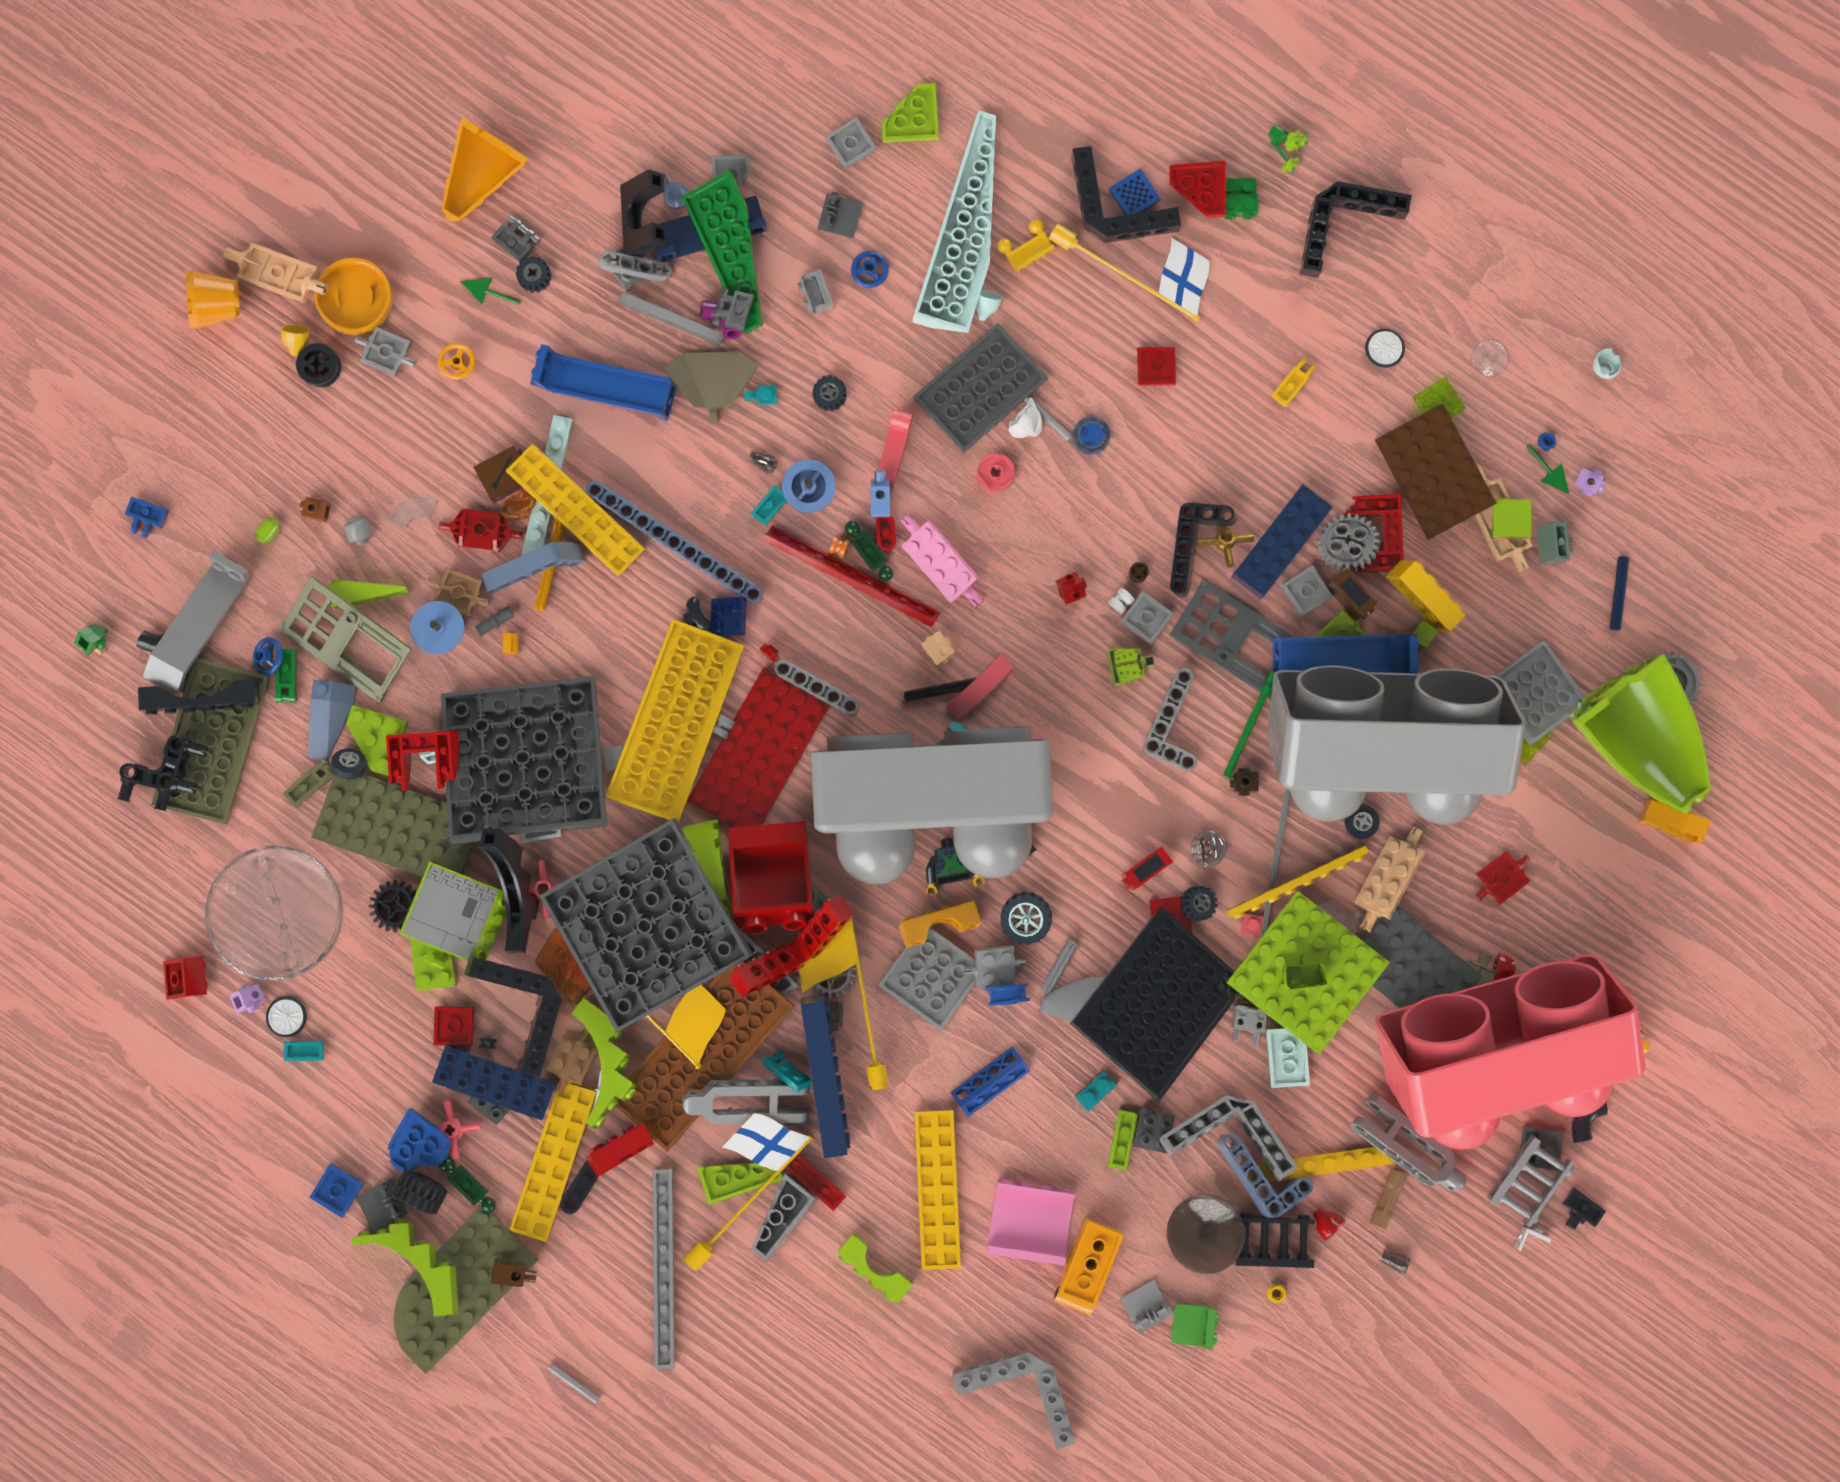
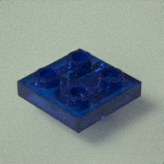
[710,596,747,637]

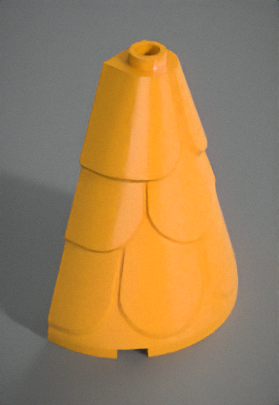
[441,117,529,223]

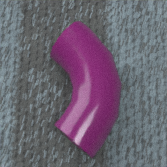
[700,300,742,339]

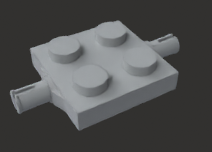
[354,327,417,377]
[963,945,1027,989]

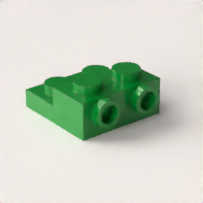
[1224,178,1258,220]

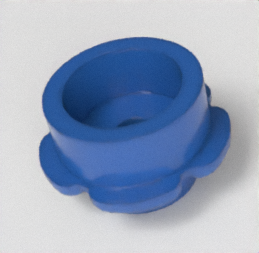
[1537,433,1556,451]

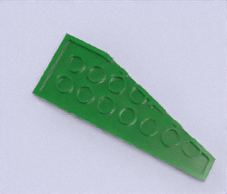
[681,170,763,334]

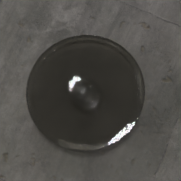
[1167,1194,1246,1274]

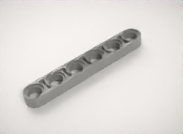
[618,292,724,345]

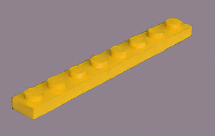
[1225,845,1369,919]
[1248,1146,1397,1182]

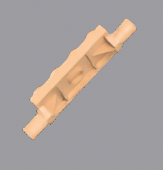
[223,243,329,303]
[1475,465,1532,573]
[1355,826,1425,933]

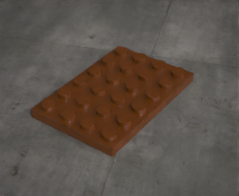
[1375,403,1497,540]

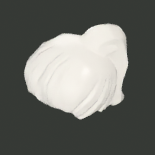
[1008,398,1042,438]

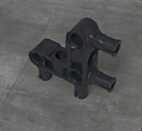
[117,735,208,811]

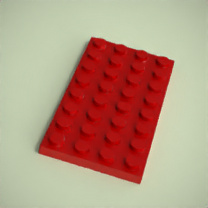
[687,668,830,828]

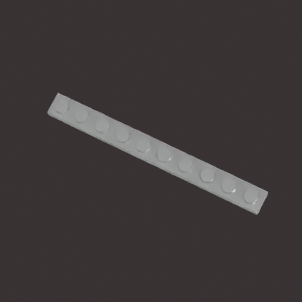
[652,1169,675,1369]

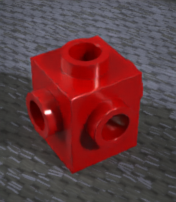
[1055,572,1087,605]

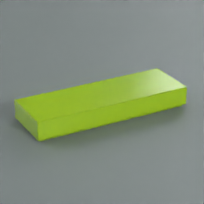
[1107,1109,1138,1170]

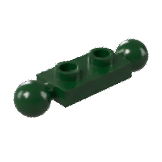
[845,521,894,581]
[439,1157,496,1213]

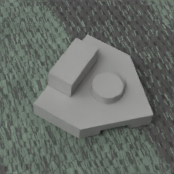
[711,154,750,186]

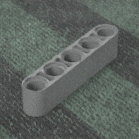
[775,660,859,716]

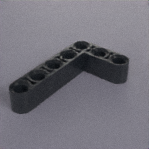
[1170,502,1237,598]

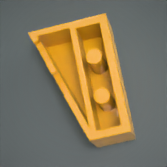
[1638,798,1711,844]

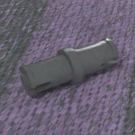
[475,607,514,637]

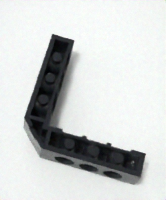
[1071,146,1181,243]
[1299,181,1412,278]
[464,956,561,1077]

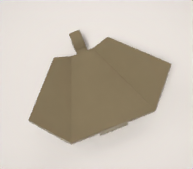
[664,351,759,424]

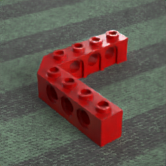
[729,896,854,998]

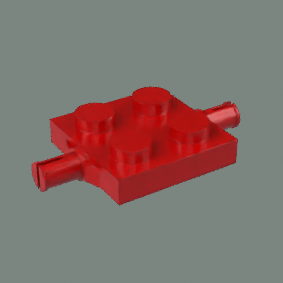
[1475,851,1531,905]

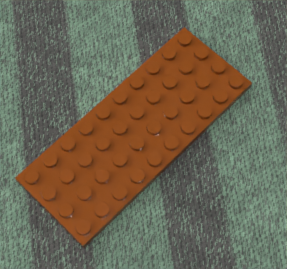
[616,961,795,1152]

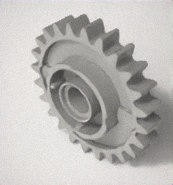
[1658,651,1703,706]

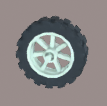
[1000,892,1052,945]

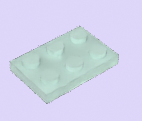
[1266,1028,1310,1088]

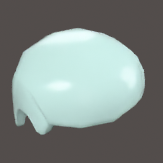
[1592,348,1622,379]

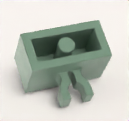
[1537,522,1573,565]

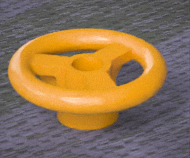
[438,342,476,380]

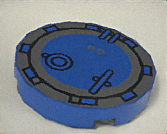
[1072,416,1110,455]

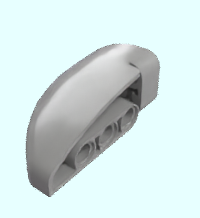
[1038,976,1106,1022]

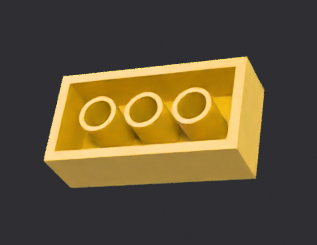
[1386,560,1466,632]

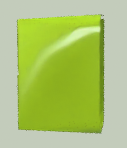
[1282,963,1328,989]

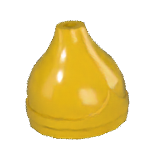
[280,324,310,356]

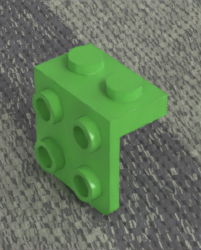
[1171,1303,1219,1350]

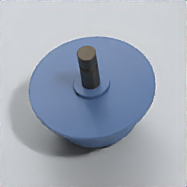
[410,601,464,654]

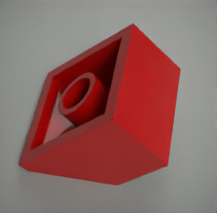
[163,956,208,1000]

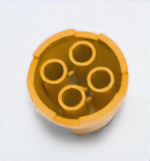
[186,271,240,329]

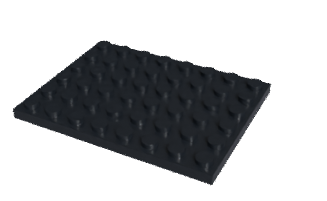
[1069,907,1240,1101]

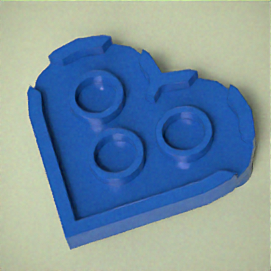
[388,1108,452,1171]

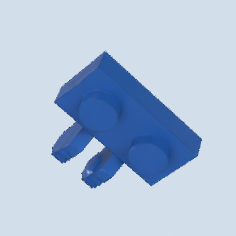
[124,496,169,538]

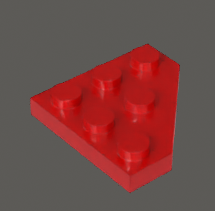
[1169,160,1227,219]

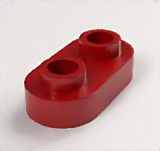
[876,515,896,552]

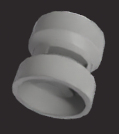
[713,714,736,740]

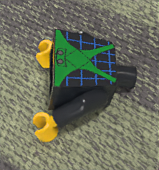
[926,838,985,895]

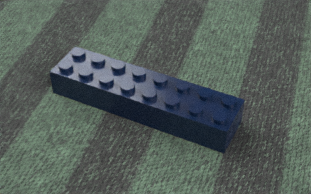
[800,994,851,1158]

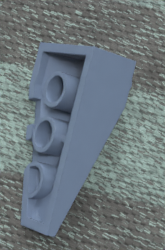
[308,680,356,760]

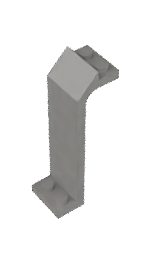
[143,551,250,695]

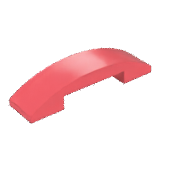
[945,654,1014,720]

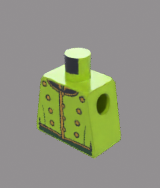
[1107,649,1154,687]

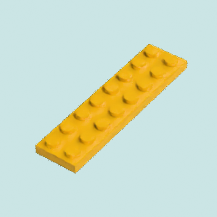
[506,443,645,577]
[509,1082,597,1242]
[915,1110,961,1270]

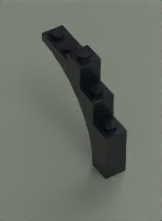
[479,829,539,954]

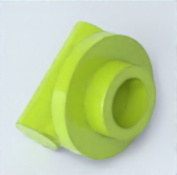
[424,948,445,969]

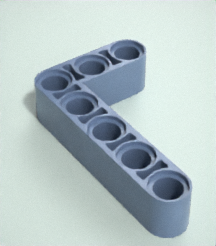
[482,542,585,593]
[1217,1133,1313,1218]

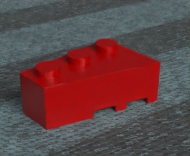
[586,1124,655,1177]

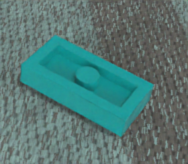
[750,485,787,526]
[1075,1071,1117,1112]

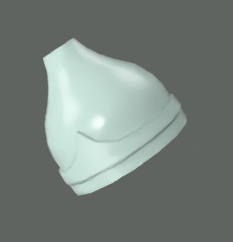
[976,290,1002,321]

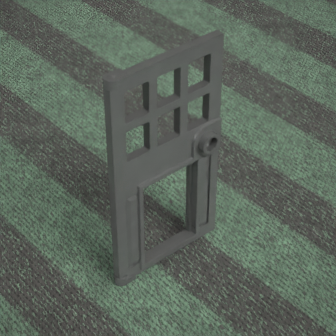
[1169,579,1294,699]

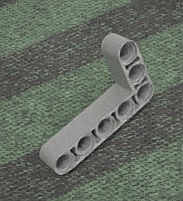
[1143,668,1197,772]

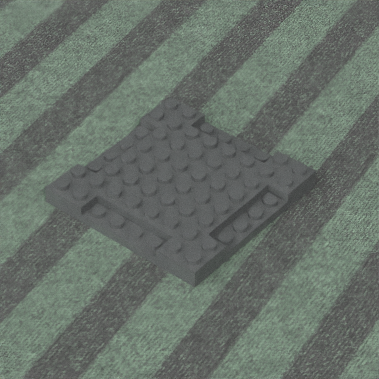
[441,676,607,844]
[540,818,753,1032]

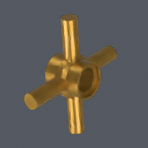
[1197,514,1254,568]

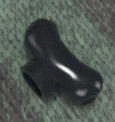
[683,597,711,631]

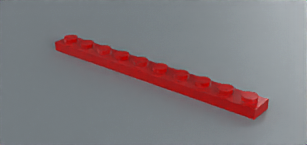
[763,525,941,627]

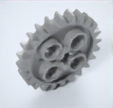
[1317,513,1380,572]

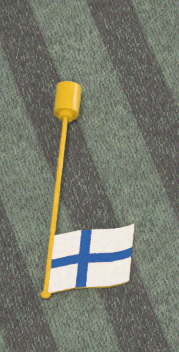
[1049,223,1210,322]
[683,1112,815,1272]

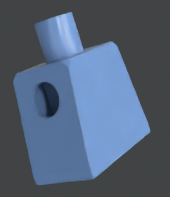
[871,470,890,517]

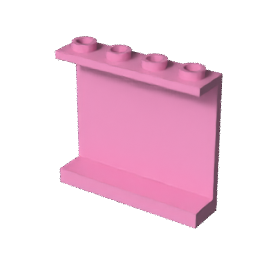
[987,1179,1075,1265]

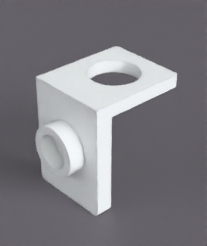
[1514,1227,1551,1251]

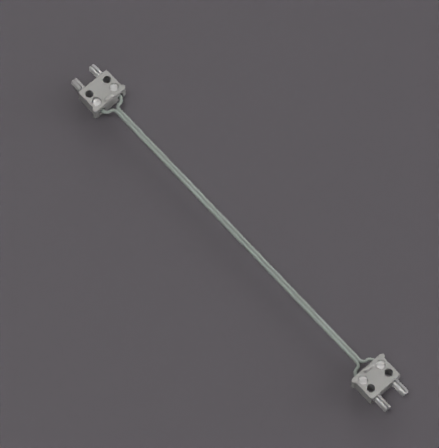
[1231,788,1290,1046]

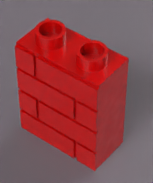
[728,821,814,934]

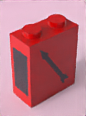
[1121,846,1173,891]

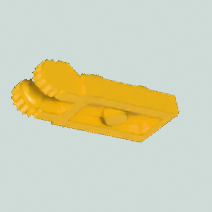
[1271,356,1317,408]

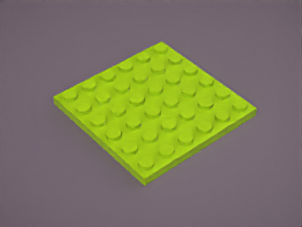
[1226,891,1390,1055]

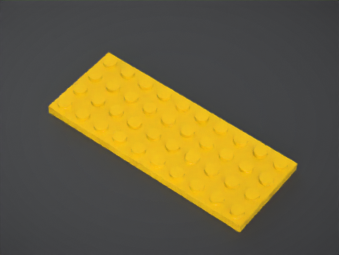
[605,619,744,823]

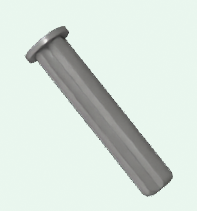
[1041,938,1080,994]

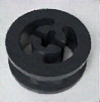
[296,343,341,388]

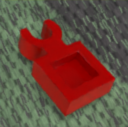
[759,643,779,664]

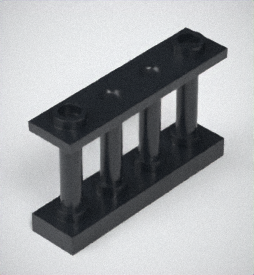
[1233,1213,1315,1268]

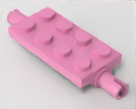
[901,514,984,608]

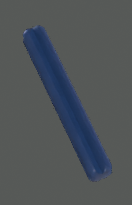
[1610,556,1629,631]

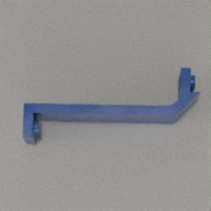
[530,344,677,422]
[1273,634,1419,674]

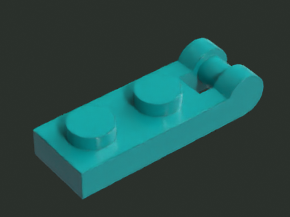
[763,1051,812,1092]

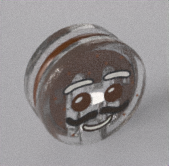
[1189,831,1226,867]

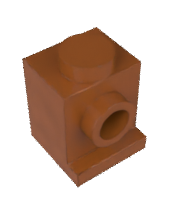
[299,497,331,523]

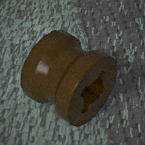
[1128,562,1149,583]

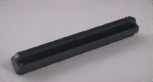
[904,677,976,702]

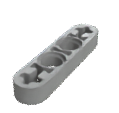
[598,251,672,282]

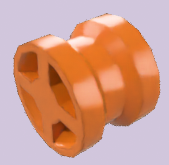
[829,535,850,559]

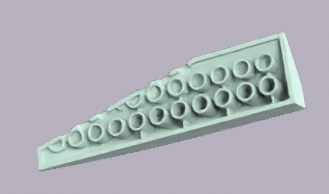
[912,110,996,333]

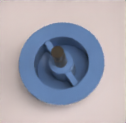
[782,460,836,513]

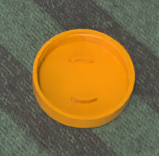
[314,258,393,336]

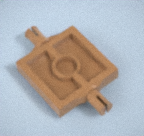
[426,568,490,617]
[546,1029,598,1093]

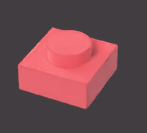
[1240,914,1264,936]

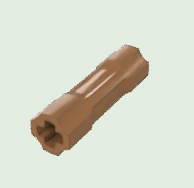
[1369,1168,1408,1230]

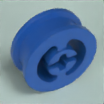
[986,983,1030,1006]

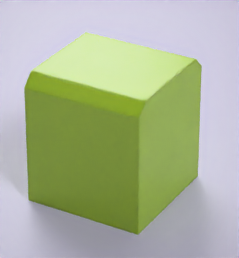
[1410,620,1438,649]

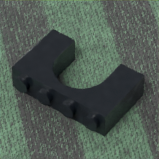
[620,169,668,258]

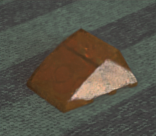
[535,928,591,1008]

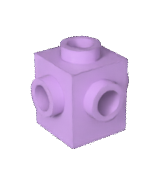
[1575,468,1606,497]
[229,984,265,1014]

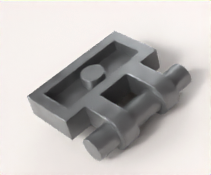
[491,215,541,262]
[712,289,754,331]

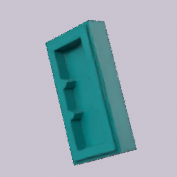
[284,1041,324,1061]

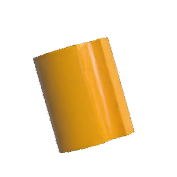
[502,633,519,655]

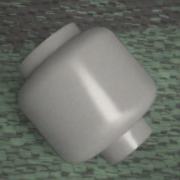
[344,516,372,545]

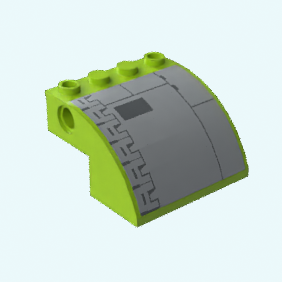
[399,861,506,961]

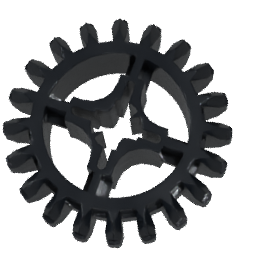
[369,880,417,933]

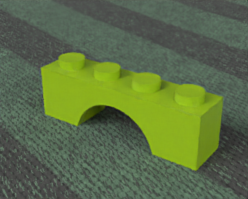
[837,1233,913,1303]

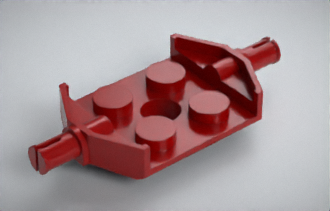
[439,509,523,553]

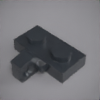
[1562,1188,1606,1230]

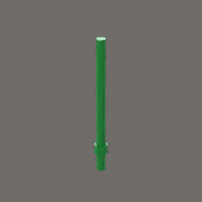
[1223,671,1275,778]

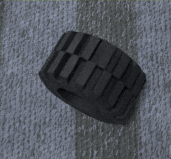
[392,1170,448,1214]

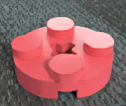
[977,454,1015,493]

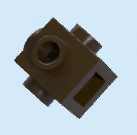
[1230,768,1259,796]

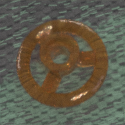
[501,492,537,520]

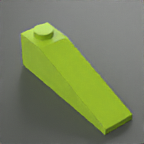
[327,579,410,610]

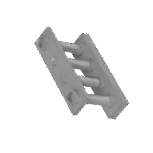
[1487,1134,1574,1228]

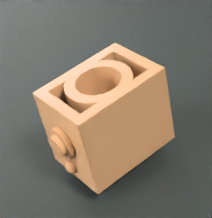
[921,631,955,668]

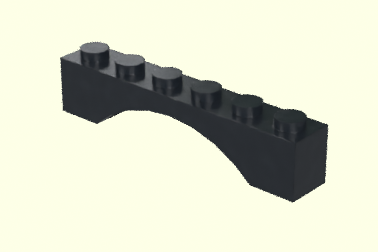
[138,679,260,715]

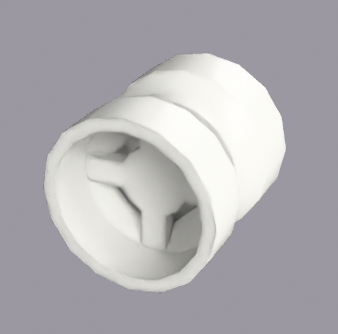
[1108,588,1135,614]

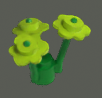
[1268,125,1309,173]

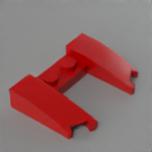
[1345,494,1404,572]
[386,731,459,791]

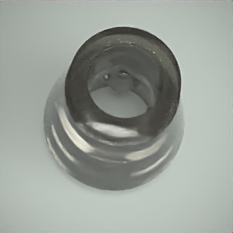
[748,451,778,474]
[1380,1250,1411,1273]

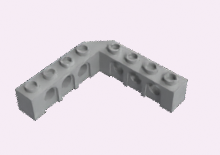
[1159,1095,1298,1182]
[952,1350,1076,1449]

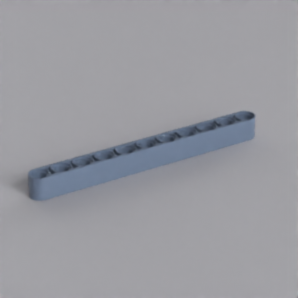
[586,481,763,605]

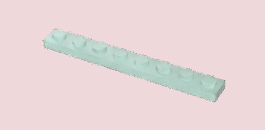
[521,415,573,556]

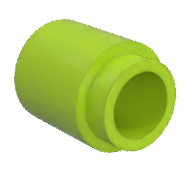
[254,516,282,545]

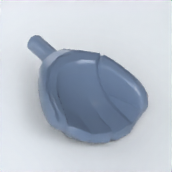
[664,174,689,209]

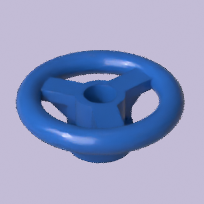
[851,251,888,288]
[253,637,283,675]

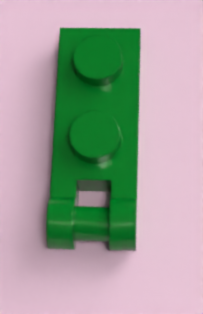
[275,649,297,703]

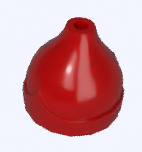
[1313,1209,1346,1241]

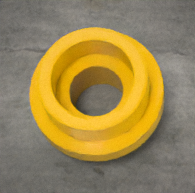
[1267,1283,1287,1303]

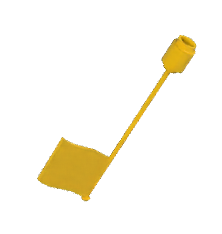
[799,916,888,1091]
[646,984,726,1069]

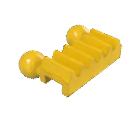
[997,219,1055,272]

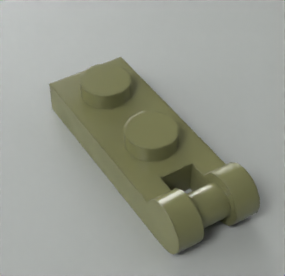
[283,758,335,808]

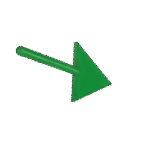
[460,278,520,304]
[1527,445,1570,494]

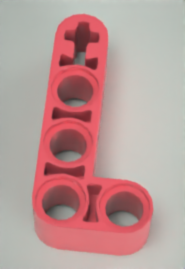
[878,410,913,489]

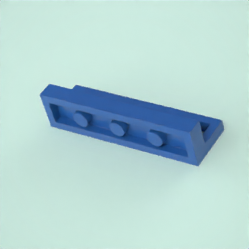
[950,1047,1030,1117]

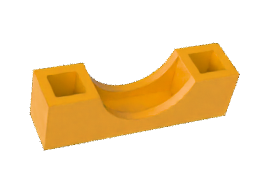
[899,900,982,948]

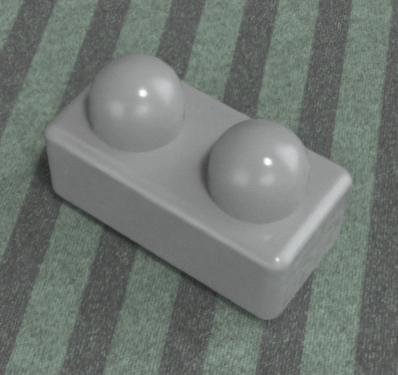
[1267,666,1526,825]
[810,727,1053,885]

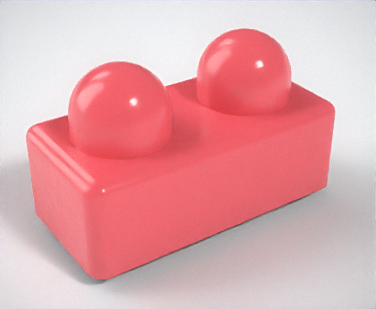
[1375,955,1646,1150]

